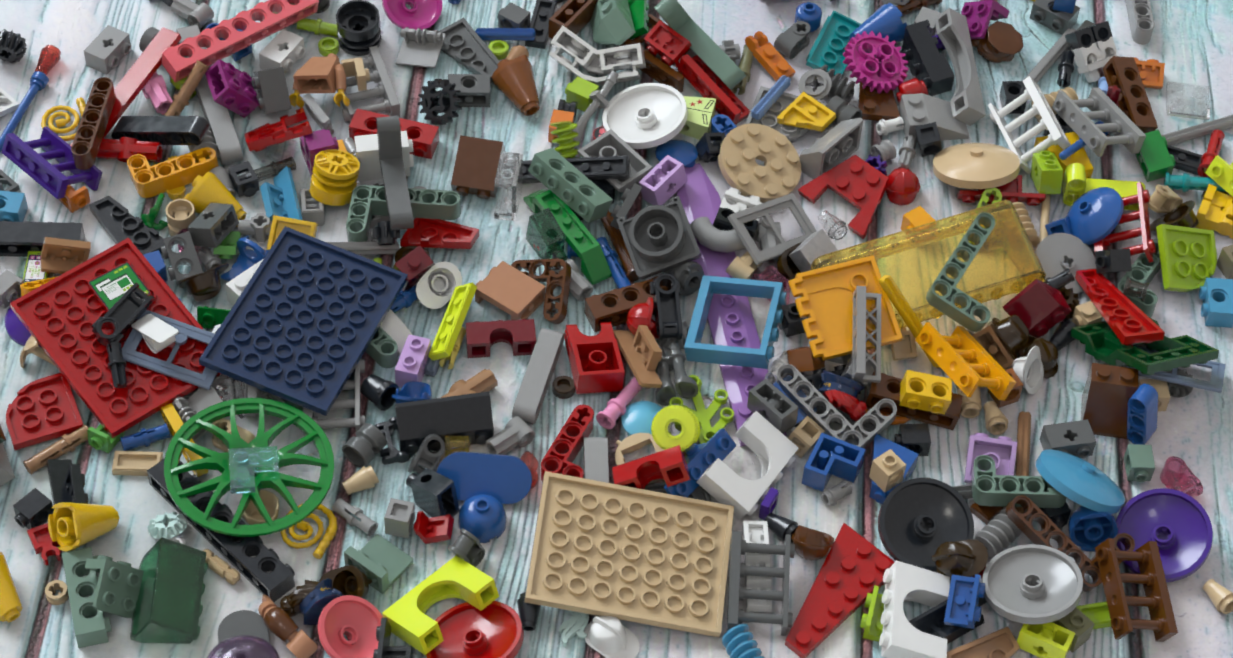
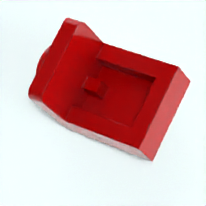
[414,511,454,544]

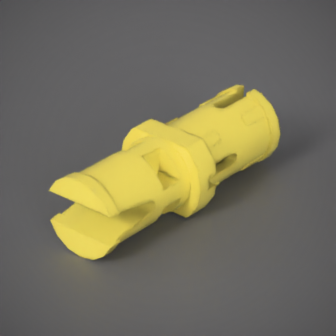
[439,327,466,369]

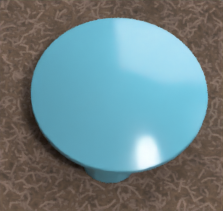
[621,401,663,436]

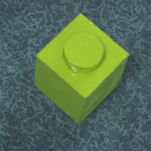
[565,76,599,112]

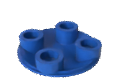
[655,140,698,168]

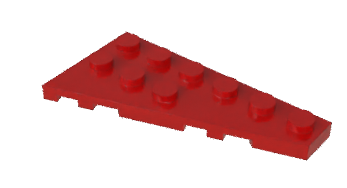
[785,523,895,658]

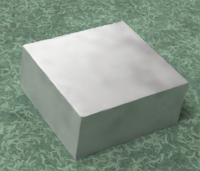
[789,229,846,273]

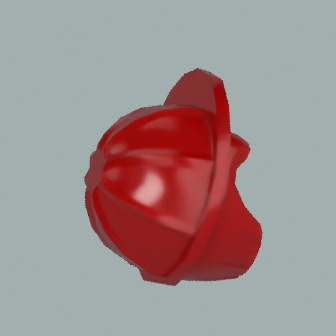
[886,168,921,205]
[626,297,657,339]

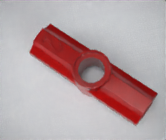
[97,137,163,163]

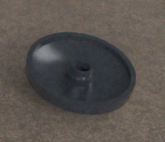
[878,478,974,573]

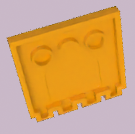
[788,255,903,361]

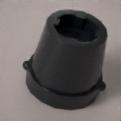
[360,374,399,411]

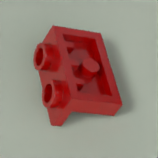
[643,20,692,69]

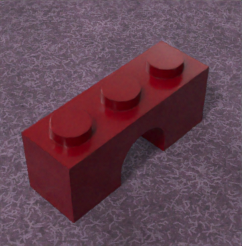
[466,319,536,358]

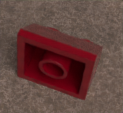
[1003,279,1072,338]

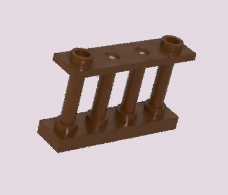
[616,14,696,93]
[1095,538,1178,642]

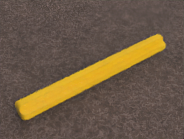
[879,275,939,368]

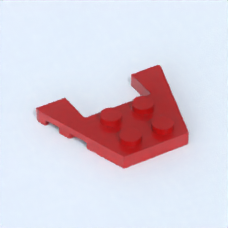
[244,107,313,152]
[798,155,889,239]

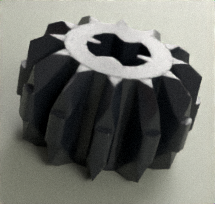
[0,29,27,64]

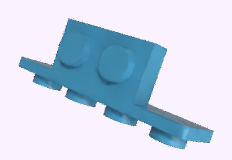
[260,166,303,221]

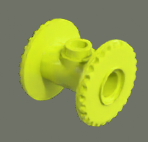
[651,405,700,452]

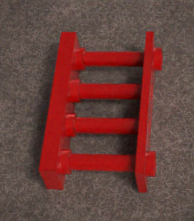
[1094,182,1156,274]

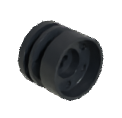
[336,0,382,56]

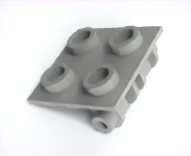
[396,27,446,68]
[173,386,223,442]

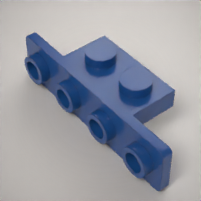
[664,428,736,497]

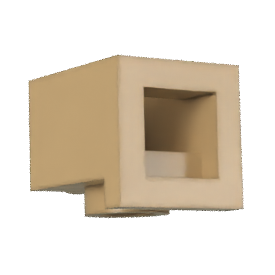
[1071,301,1103,327]
[788,415,825,458]

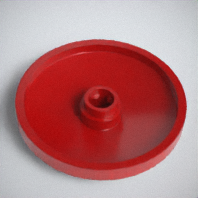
[426,601,524,658]

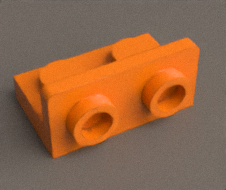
[1134,57,1165,89]

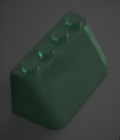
[130,537,208,644]

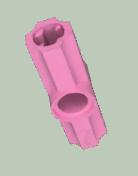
[142,72,173,115]

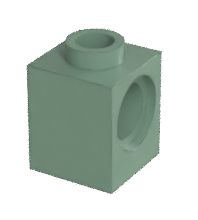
[1124,444,1155,482]

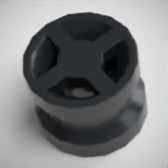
[558,99,578,122]

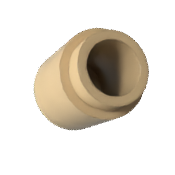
[957,386,982,418]

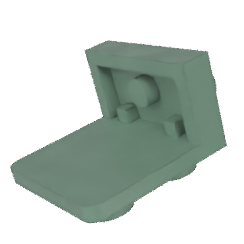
[85,555,144,618]

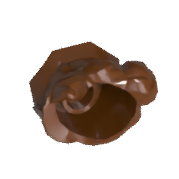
[971,21,1023,63]

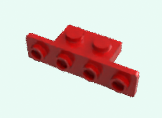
[957,175,1046,206]

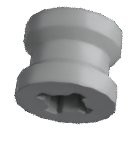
[870,139,897,162]

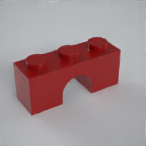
[612,445,690,489]

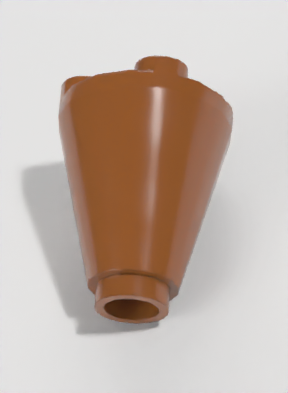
[491,55,540,116]

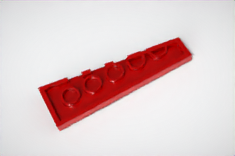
[1075,269,1165,345]

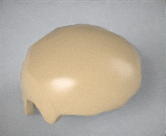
[242,490,279,525]

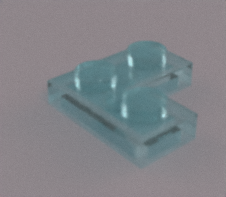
[228,446,279,494]

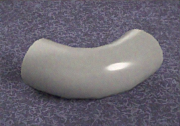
[690,217,746,253]

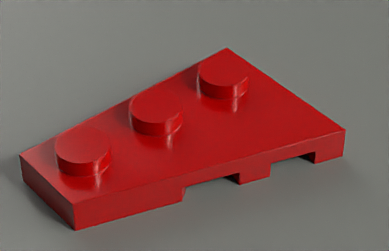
[400,218,479,249]

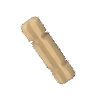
[199,549,241,585]

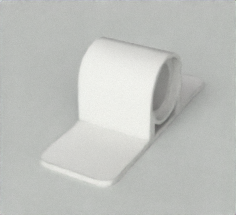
[131,314,179,354]

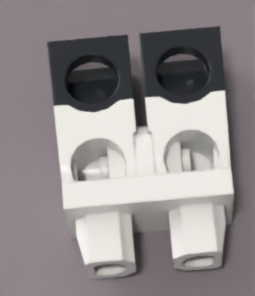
[1065,21,1119,83]
[713,187,762,239]

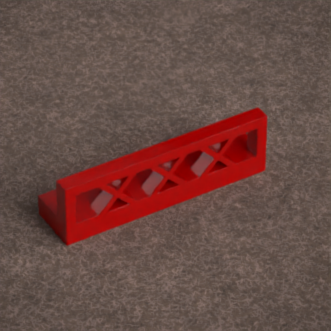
[677,54,750,125]

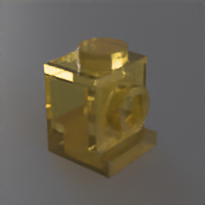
[444,436,470,458]

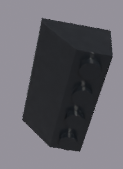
[395,392,494,454]

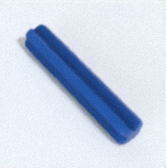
[475,28,536,41]

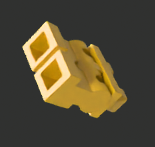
[1195,184,1233,239]

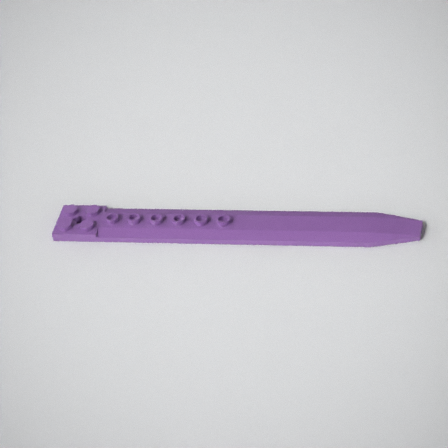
[677,163,787,447]

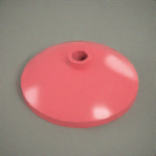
[318,595,383,658]

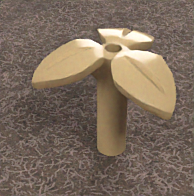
[20,335,55,368]

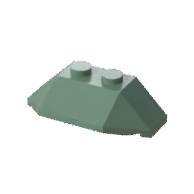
[590,0,636,46]

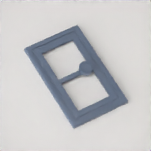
[122,310,218,390]
[1125,345,1226,393]

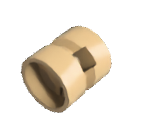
[165,199,196,236]

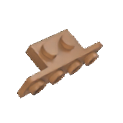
[613,325,662,389]

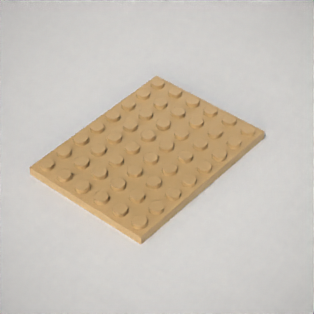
[524,471,734,637]

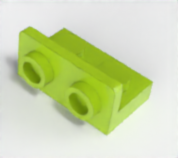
[860,585,884,642]

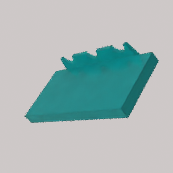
[806,10,861,76]

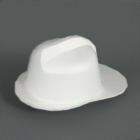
[416,261,462,309]
[1011,346,1044,394]
[584,616,640,658]

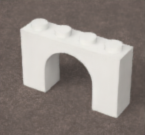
[697,411,798,520]
[879,560,950,658]

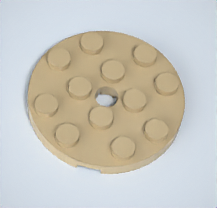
[718,123,801,203]

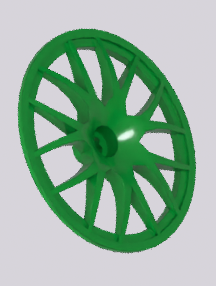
[164,398,334,537]

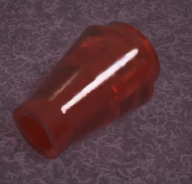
[35,45,61,75]

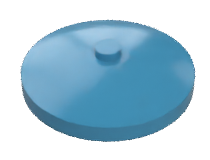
[1036,449,1125,514]

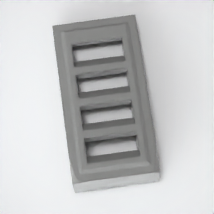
[300,189,324,226]

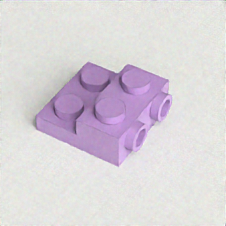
[964,433,1017,483]

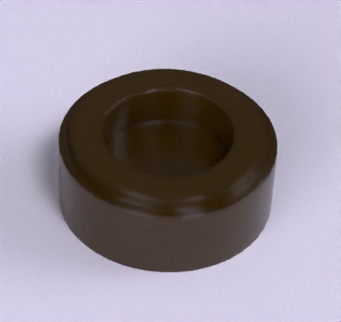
[552,376,575,399]

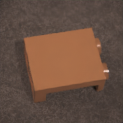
[475,261,546,320]

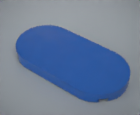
[437,452,532,504]

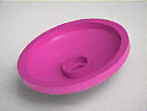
[382,0,442,30]

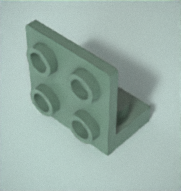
[344,534,413,594]

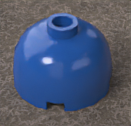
[458,494,506,543]
[1068,506,1118,552]

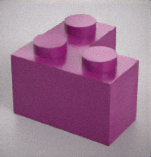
[300,129,339,178]

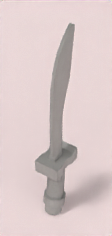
[572,71,619,148]

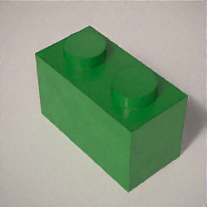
[1135,129,1175,182]

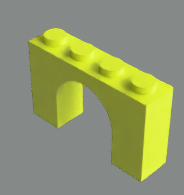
[382,556,499,655]

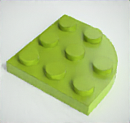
[1156,224,1217,292]

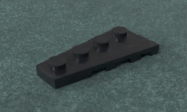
[89,196,173,255]

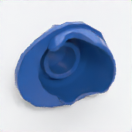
[392,381,433,404]

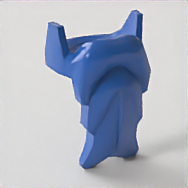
[221,236,269,281]

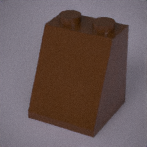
[451,135,506,199]
[1081,363,1139,439]

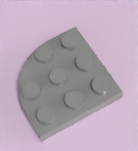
[745,86,821,141]

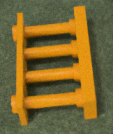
[915,322,1016,401]

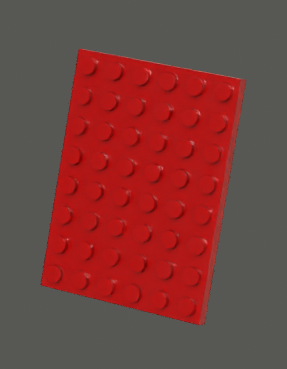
[10,238,221,438]

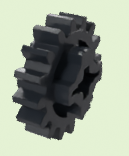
[418,79,463,125]

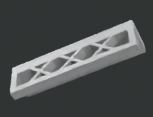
[852,286,881,383]

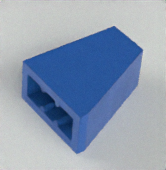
[869,434,919,504]

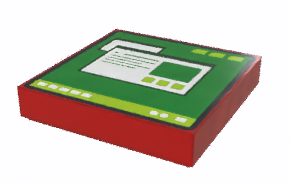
[87,261,152,312]

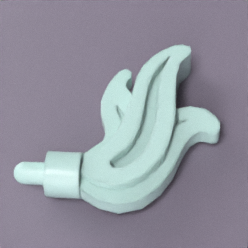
[559,610,589,647]

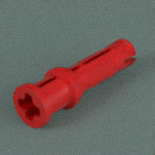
[1198,130,1225,178]

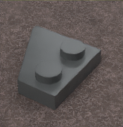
[610,183,642,230]

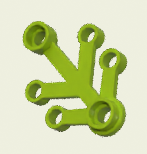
[669,375,734,444]

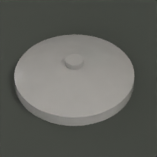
[983,544,1083,624]

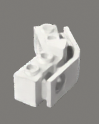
[549,25,646,86]

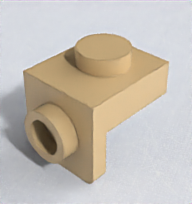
[341,57,370,91]

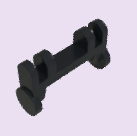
[375,417,410,465]

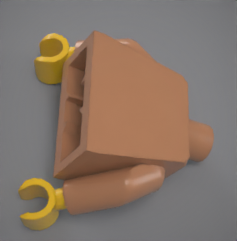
[289,53,350,108]

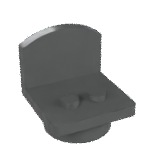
[616,195,701,280]

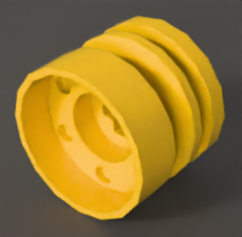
[309,149,360,206]

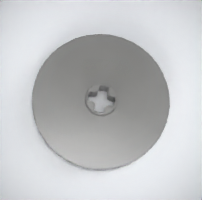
[1034,233,1096,294]

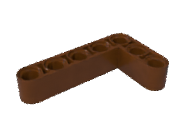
[1005,495,1135,592]

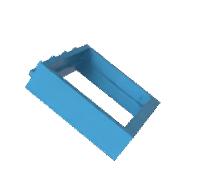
[684,275,787,369]

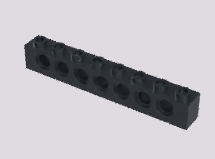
[147,458,295,602]

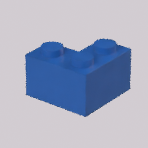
[801,433,866,492]

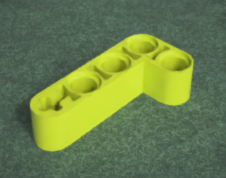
[1062,163,1146,210]

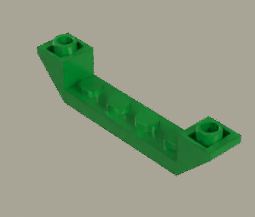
[523,189,612,285]

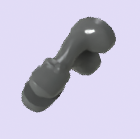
[655,342,698,406]

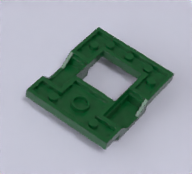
[1071,317,1219,375]

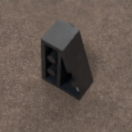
[900,20,955,96]

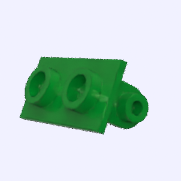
[197,306,230,329]

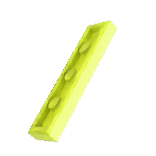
[428,282,477,361]

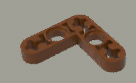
[511,258,571,324]

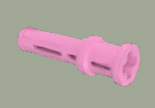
[596,376,643,429]

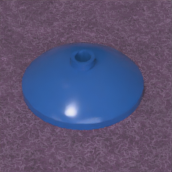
[1066,187,1124,245]

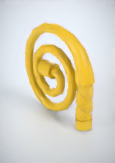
[41,97,86,141]
[280,504,337,559]

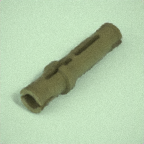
[732,44,754,95]

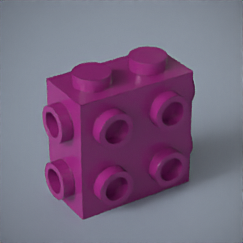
[205,59,259,118]

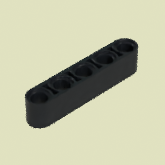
[111,116,210,145]

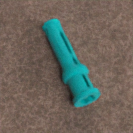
[1164,172,1226,193]

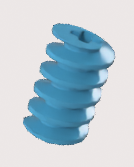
[722,624,765,658]

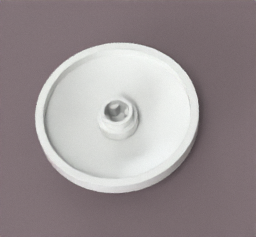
[602,83,688,149]

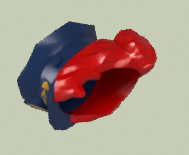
[818,370,867,421]

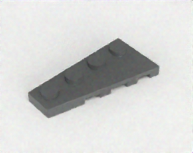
[439,17,500,83]

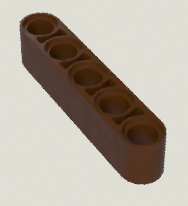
[71,77,116,170]

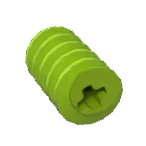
[550,121,580,158]

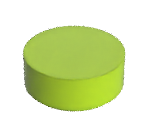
[318,37,339,57]
[488,40,509,60]

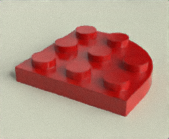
[6,373,83,450]

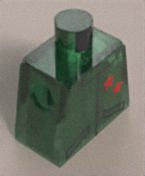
[526,208,568,261]

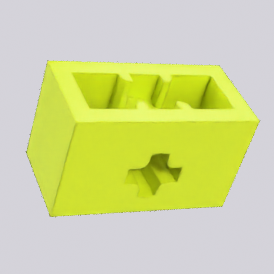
[1017,622,1075,658]

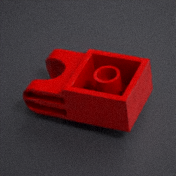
[564,322,625,394]

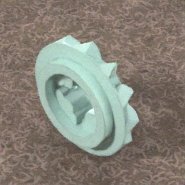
[147,511,187,539]

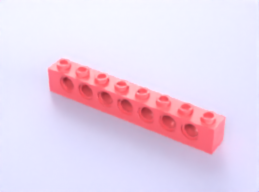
[161,0,319,83]

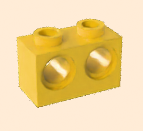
[899,370,952,415]

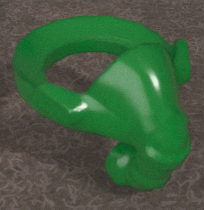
[141,193,168,230]

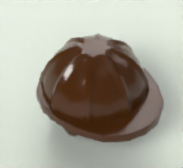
[791,525,834,561]

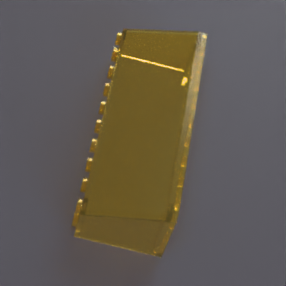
[811,200,1046,329]

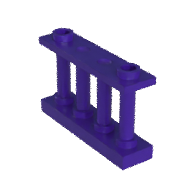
[1,126,103,199]

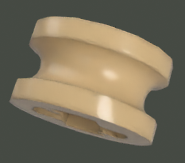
[45,580,69,605]

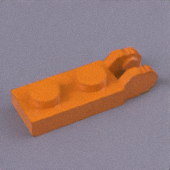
[745,31,796,82]

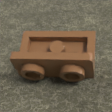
[40,237,91,274]

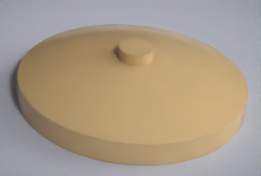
[933,143,1020,189]

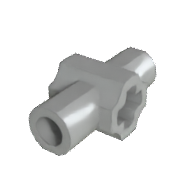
[238,213,272,243]

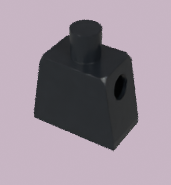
[406,468,460,517]

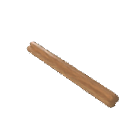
[1015,411,1031,513]

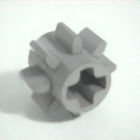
[719,40,741,64]

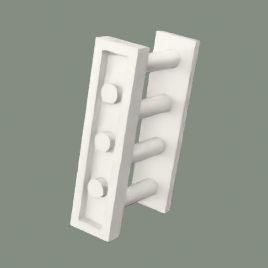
[988,76,1071,174]

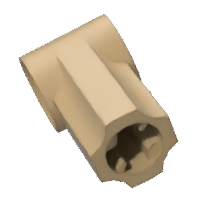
[726,251,763,279]

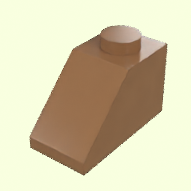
[972,321,1014,369]

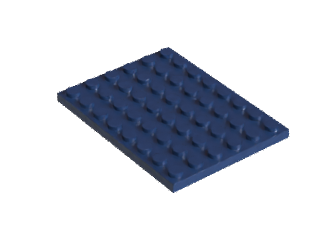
[199,226,408,416]

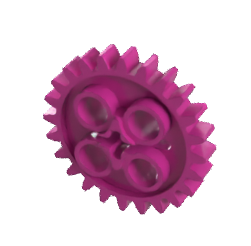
[843,31,909,94]

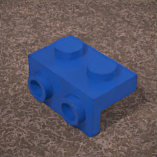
[944,574,986,629]

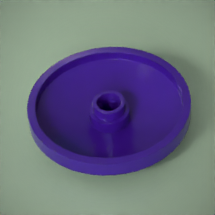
[1116,488,1213,582]

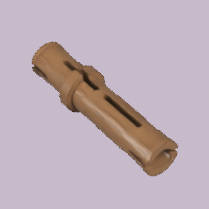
[164,60,209,116]
[23,424,89,475]

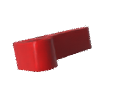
[541,404,594,482]

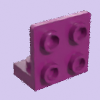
[961,0,1010,40]

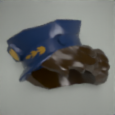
[280,578,343,625]

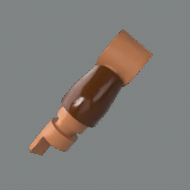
[258,595,318,658]

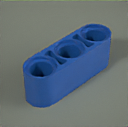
[1127,384,1158,445]

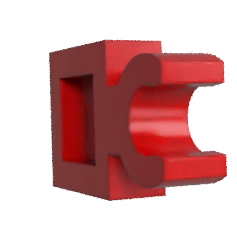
[27,523,61,566]

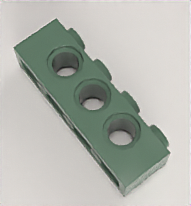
[528,148,613,223]
[62,547,112,648]

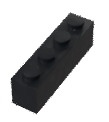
[0,221,85,257]

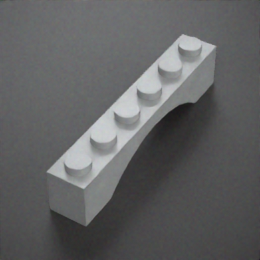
[934,8,986,126]

